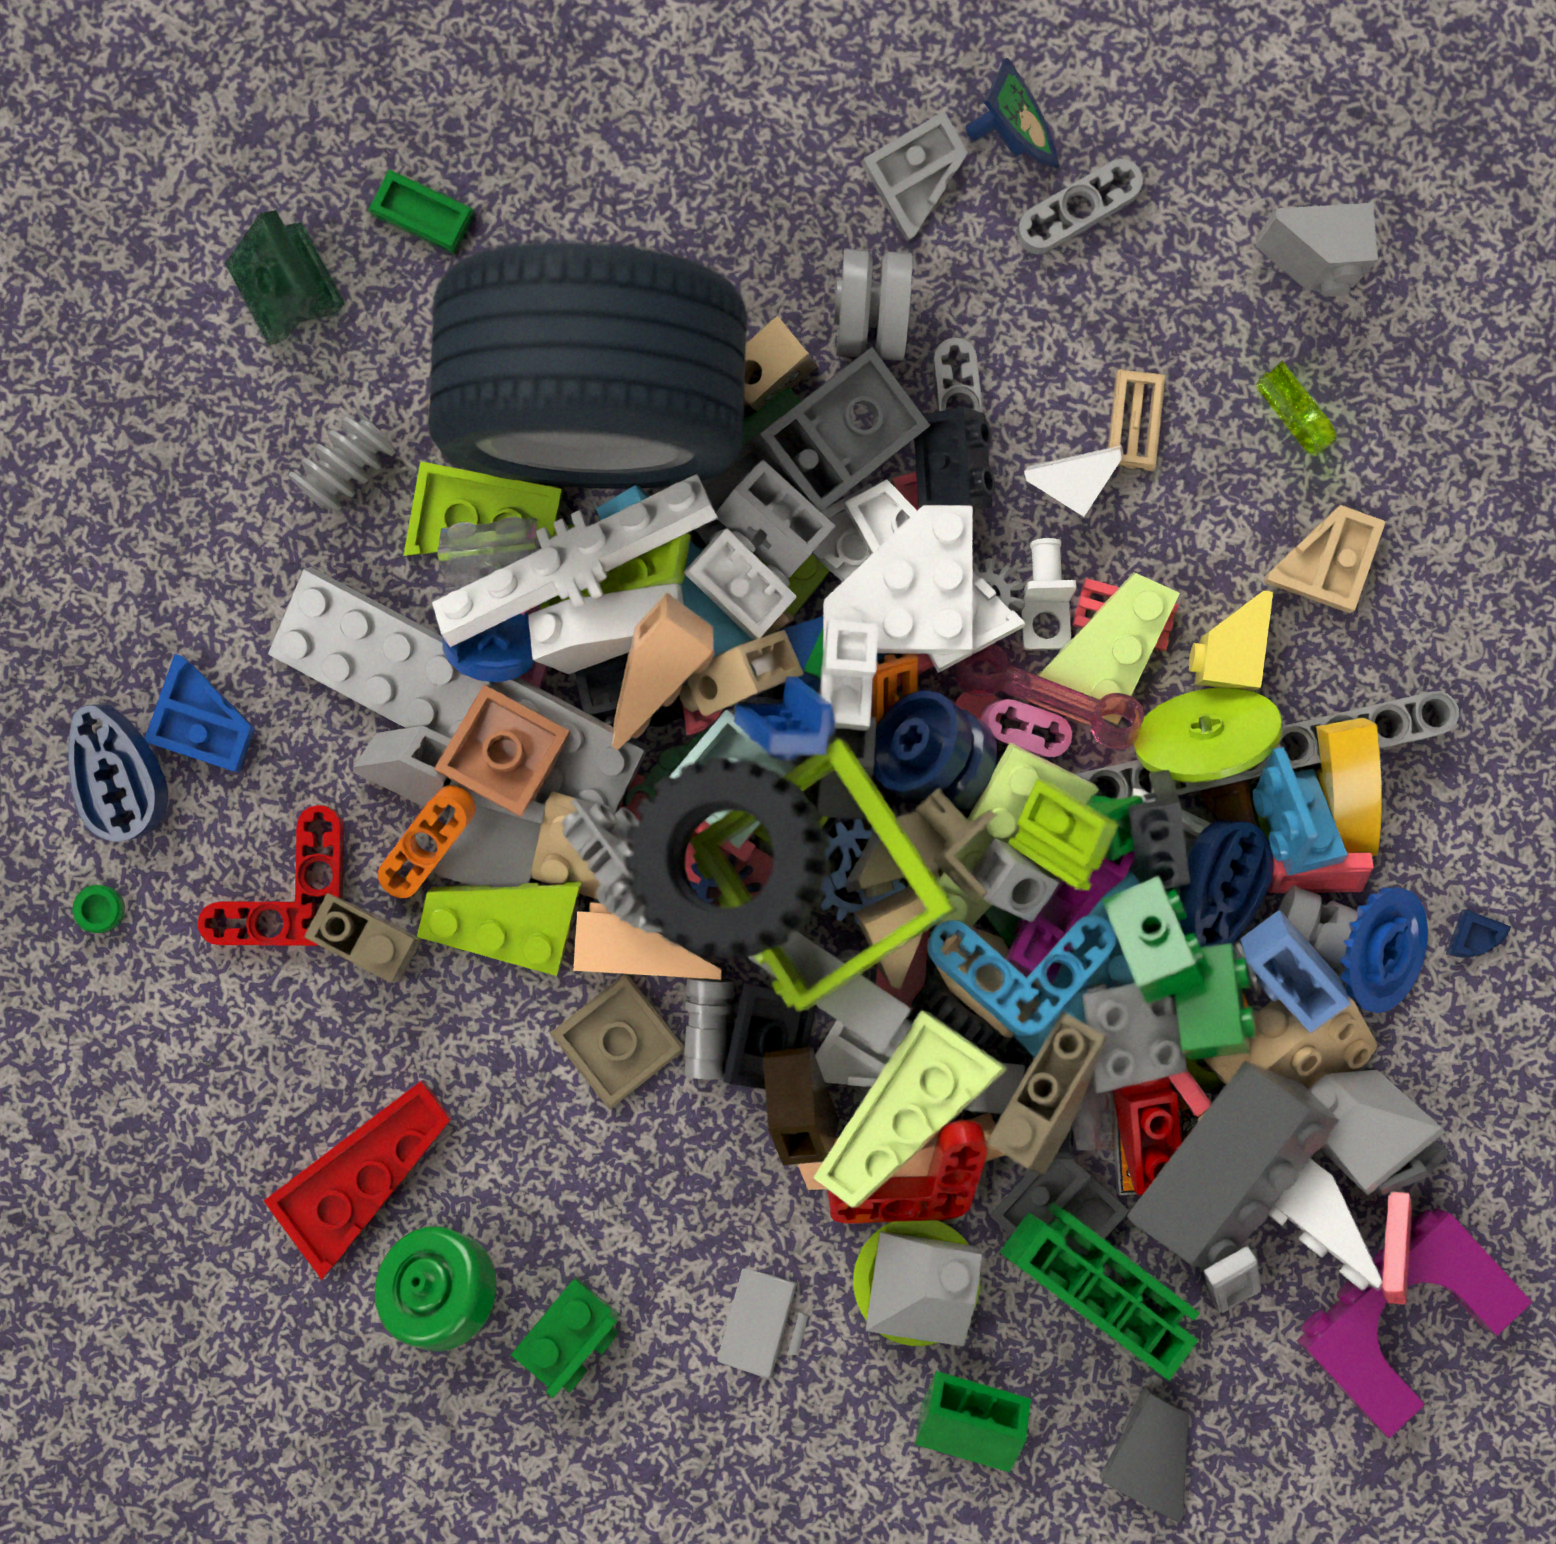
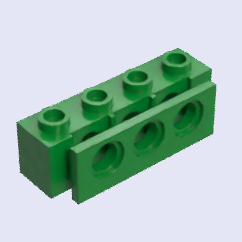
[999,1203,1200,1381]

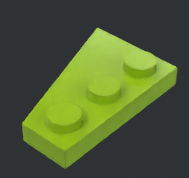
[417,881,582,976]

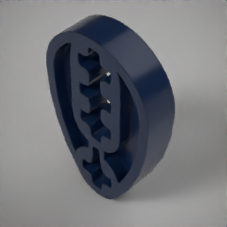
[68,704,168,842]
[1178,819,1274,948]

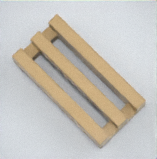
[1108,370,1165,471]

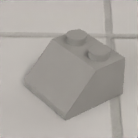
[1255,203,1378,296]

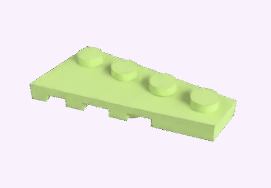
[813,1011,1008,1207]

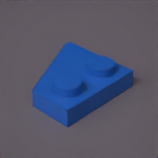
[145,654,255,773]

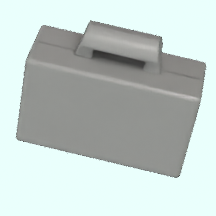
[717,1269,808,1379]

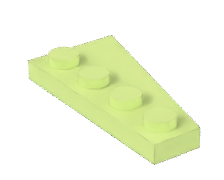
[935,742,1099,927]

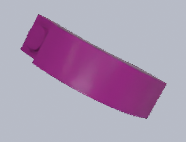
[1005,850,1135,987]

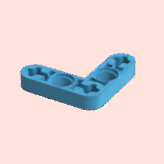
[927,915,1116,1037]

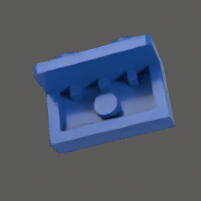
[734,677,835,761]

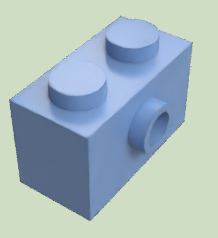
[1240,910,1351,1033]

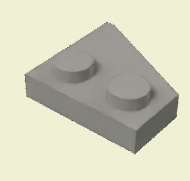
[861,111,968,241]

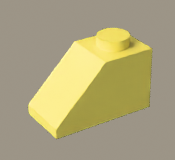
[1189,591,1273,691]

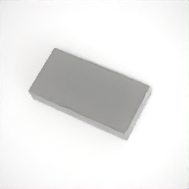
[1204,1246,1261,1313]

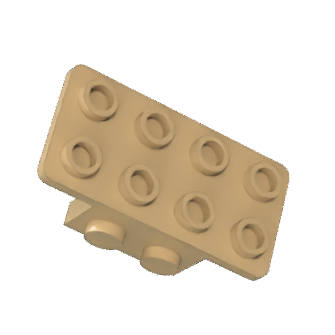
[1198,997,1377,1122]

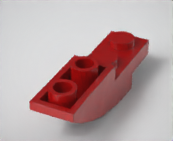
[1112,1076,1181,1195]

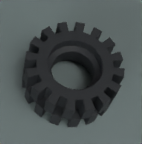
[912,971,1001,1052]

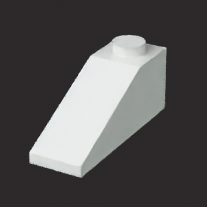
[528,583,684,674]

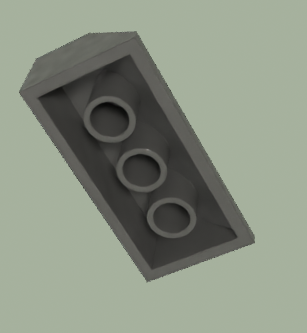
[1127,1061,1340,1269]

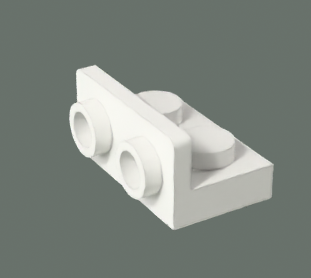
[683,528,797,641]

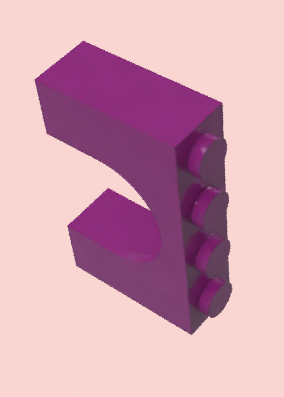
[1296,1208,1532,1439]

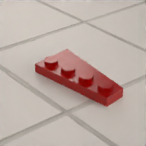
[263,1080,453,1280]

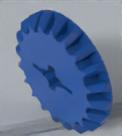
[1340,886,1428,1013]

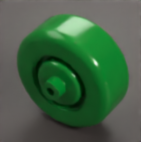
[374,1226,496,1351]

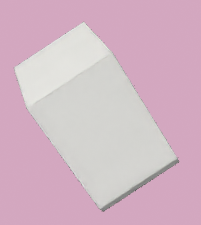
[1024,445,1124,517]

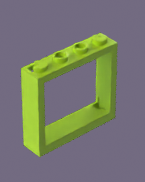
[690,738,957,1011]

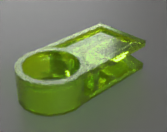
[1254,361,1337,456]

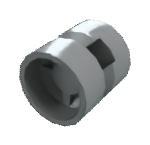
[1277,885,1358,969]

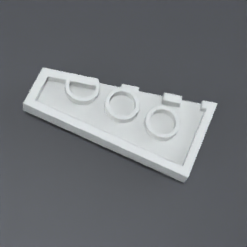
[844,480,1025,673]

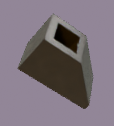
[763,1047,839,1166]

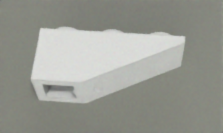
[1268,1158,1383,1291]

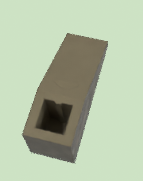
[986,1011,1107,1175]

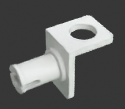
[1021,538,1076,650]

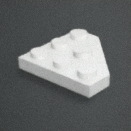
[823,505,973,654]

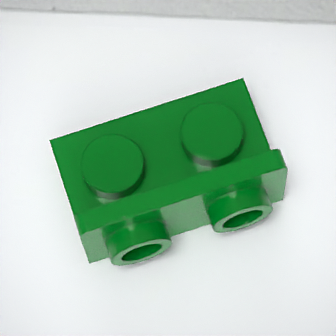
[511,1276,620,1398]

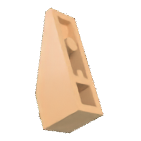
[573,902,722,980]

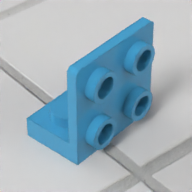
[1253,747,1348,876]

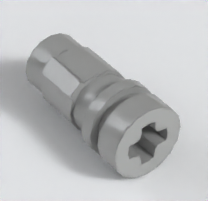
[684,978,735,1079]

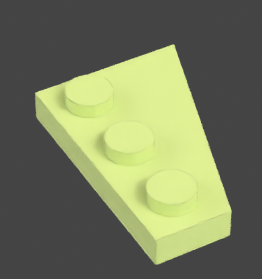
[1029,572,1180,725]

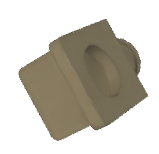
[915,788,996,901]

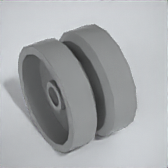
[834,248,912,361]

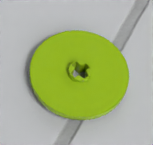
[1133,688,1283,782]

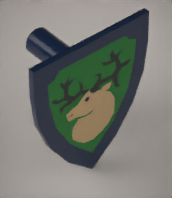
[966,57,1060,168]

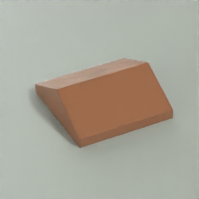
[434,684,570,818]

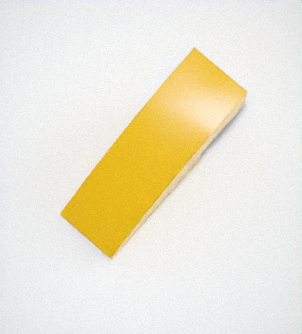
[1316,717,1382,856]

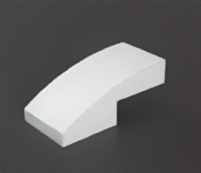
[820,620,878,731]

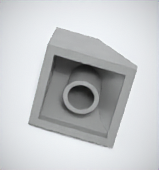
[1308,1070,1444,1195]
[865,1231,982,1346]

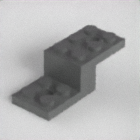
[691,347,930,558]

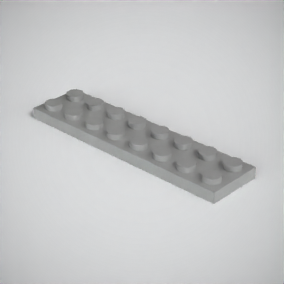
[268,567,649,811]

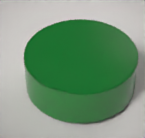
[72,885,125,933]

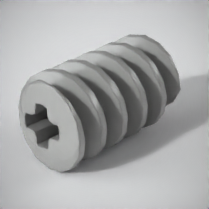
[287,408,396,511]

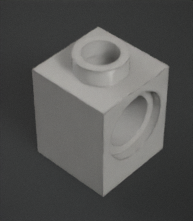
[971,838,1060,922]

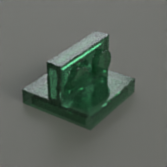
[225,210,345,346]

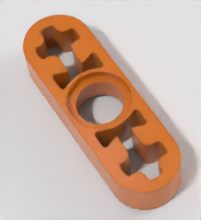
[378,785,476,898]

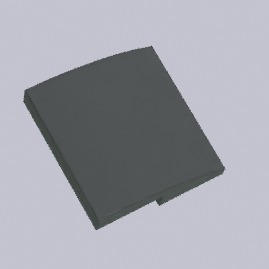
[990,1159,1130,1256]

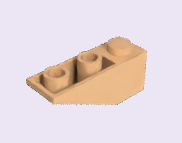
[612,593,715,750]

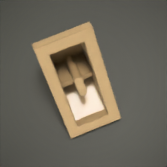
[854,886,927,989]

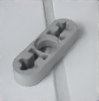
[1017,159,1143,254]
[933,338,983,413]

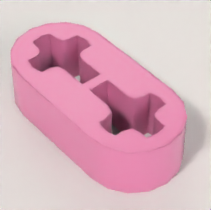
[980,699,1072,757]

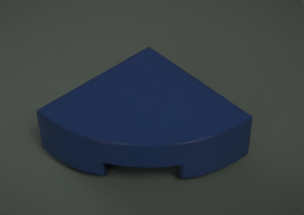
[1446,909,1511,958]

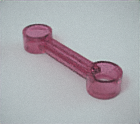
[956,643,1144,750]

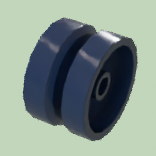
[873,690,997,811]

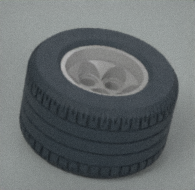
[428,241,747,489]

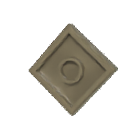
[550,974,685,1110]

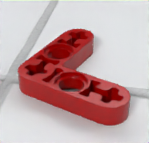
[197,805,344,946]
[827,1120,987,1224]

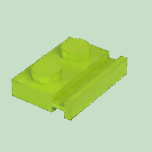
[1008,779,1119,890]

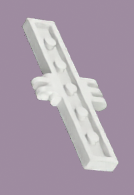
[432,474,717,647]

